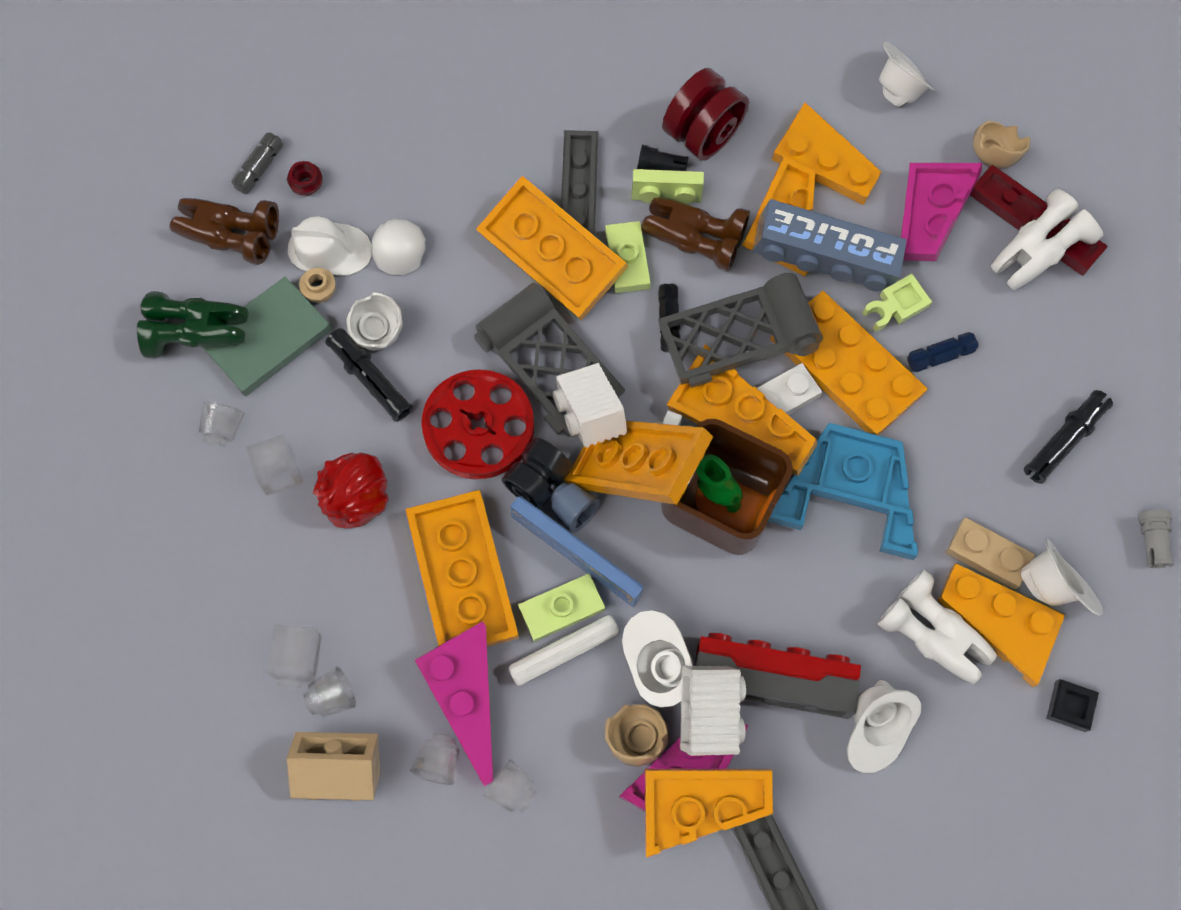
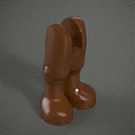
[641,197,750,272]
[169,198,279,265]

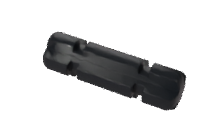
[658,283,681,353]

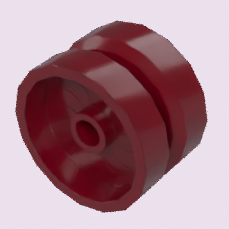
[662,68,750,161]

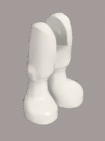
[990,188,1104,290]
[877,569,997,685]

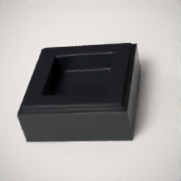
[1046,679,1099,732]

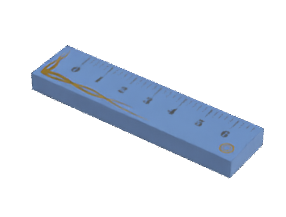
[510,496,643,608]

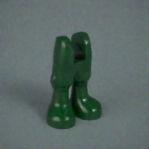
[137,291,249,358]

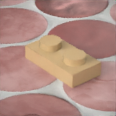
[945,517,1035,590]

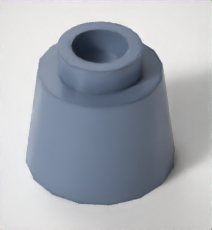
[550,483,600,532]

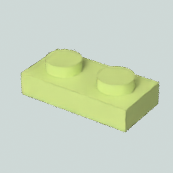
[632,169,704,204]

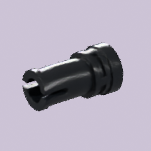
[637,144,689,171]

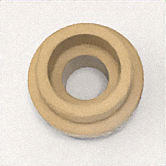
[299,268,336,303]

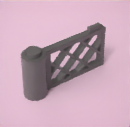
[658,273,823,388]
[474,283,625,437]

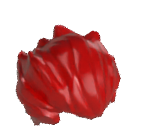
[312,452,389,529]

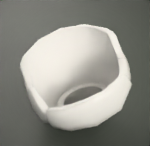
[372,218,426,275]
[346,292,403,351]

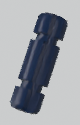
[907,332,979,372]

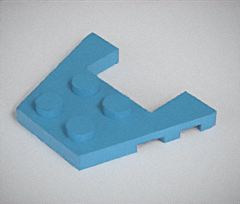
[768,423,918,560]

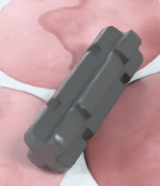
[231,132,283,194]

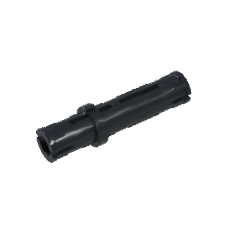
[325,328,413,422]
[1024,390,1113,484]

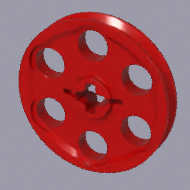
[421,369,534,479]

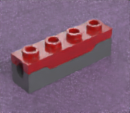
[694,633,861,719]

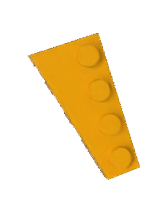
[667,344,817,476]

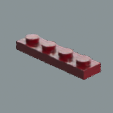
[970,164,1108,276]

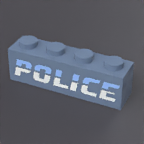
[752,199,907,291]

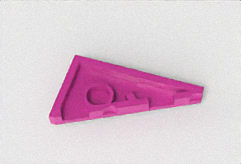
[415,621,493,786]

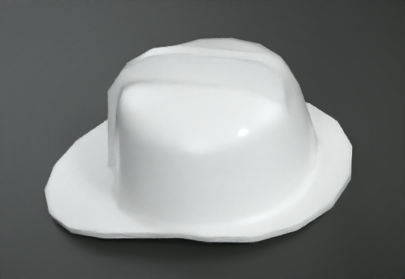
[879,42,935,107]
[288,216,372,276]
[1021,539,1103,616]
[622,610,694,707]
[847,680,921,773]

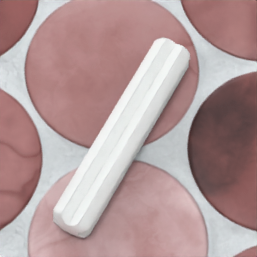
[509,615,619,685]

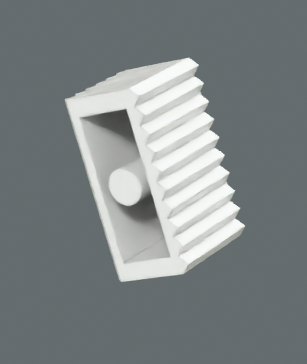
[553,363,627,448]
[680,666,746,756]

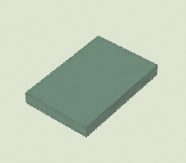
[201,276,332,397]

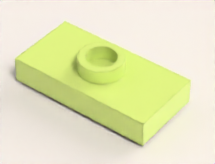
[605,221,651,293]
[518,573,606,643]

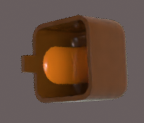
[661,419,793,555]

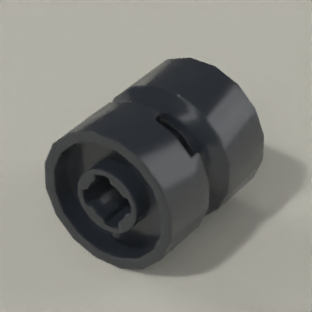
[501,437,573,510]

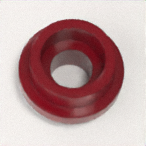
[287,161,323,195]

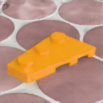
[772,102,881,205]
[742,156,815,277]
[937,563,1065,687]
[645,769,773,858]

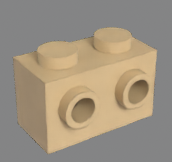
[287,732,380,801]

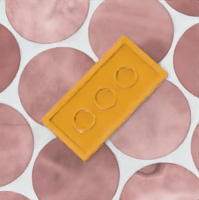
[476,176,629,321]
[770,290,928,435]
[564,421,713,505]
[405,490,519,647]

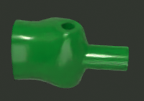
[696,455,742,513]

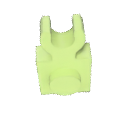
[862,274,932,331]

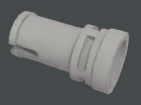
[1138,509,1174,568]

